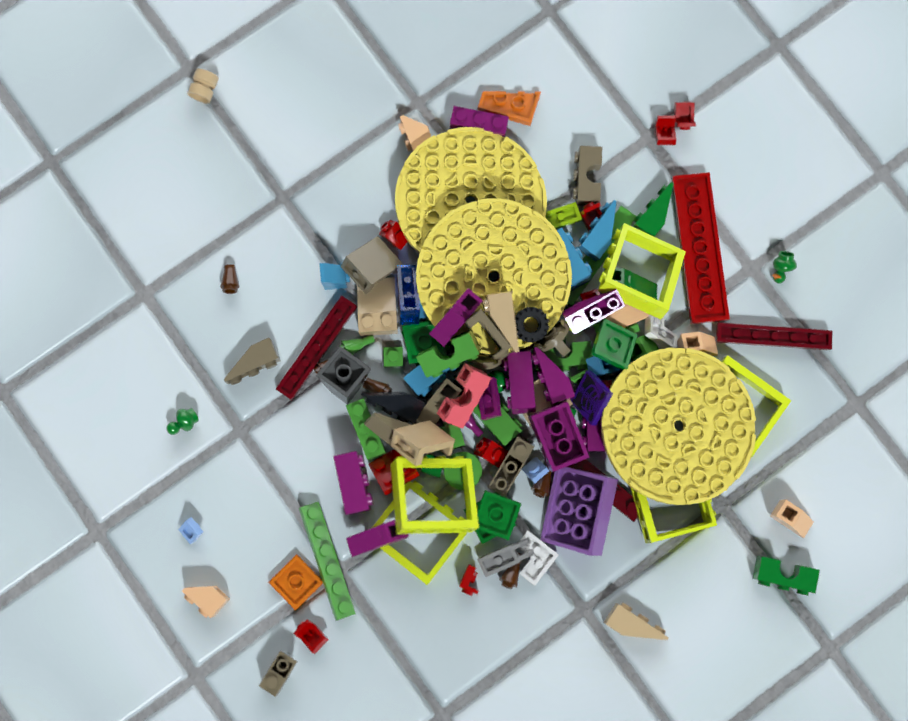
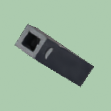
[361,392,426,424]

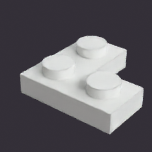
[645,315,677,349]
[519,530,558,586]

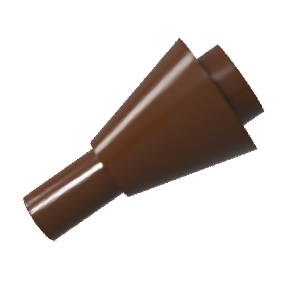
[531,465,552,498]
[499,553,521,590]

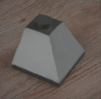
[316,346,371,404]

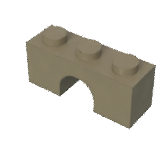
[573,146,602,206]

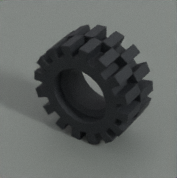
[515,307,549,342]

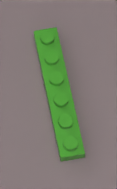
[299,501,356,621]

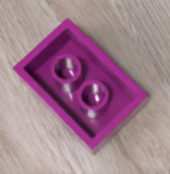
[528,401,589,472]
[333,451,374,515]

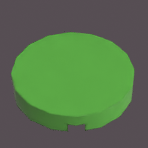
[444,452,482,490]

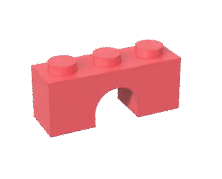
[437,363,492,429]

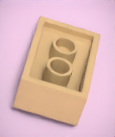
[357,277,398,336]
[483,292,519,352]

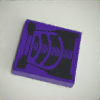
[571,370,613,425]

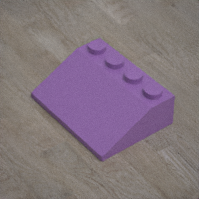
[540,467,618,556]

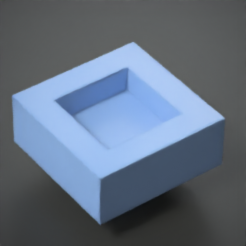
[522,457,549,484]
[178,517,203,544]

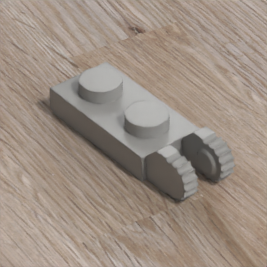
[477,538,534,577]

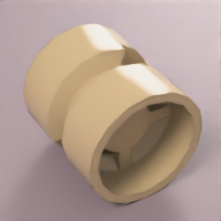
[187,68,219,103]

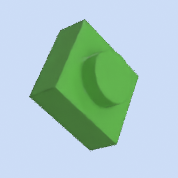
[383,347,403,367]

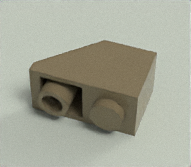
[259,651,297,697]

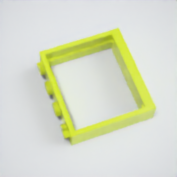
[598,223,686,320]
[721,355,792,457]
[391,456,479,534]
[372,480,467,585]
[630,487,717,543]

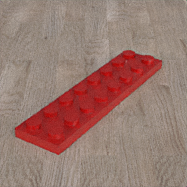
[671,172,730,324]

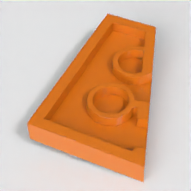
[477,91,541,126]

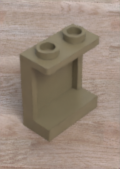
[340,236,403,294]
[465,309,511,360]

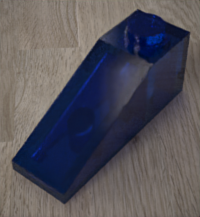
[397,265,420,325]

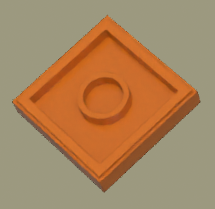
[268,554,323,611]

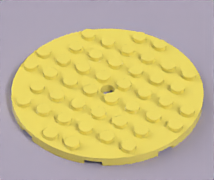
[395,127,547,273]
[416,199,572,354]
[601,348,756,505]

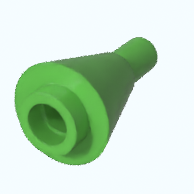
[339,335,375,355]

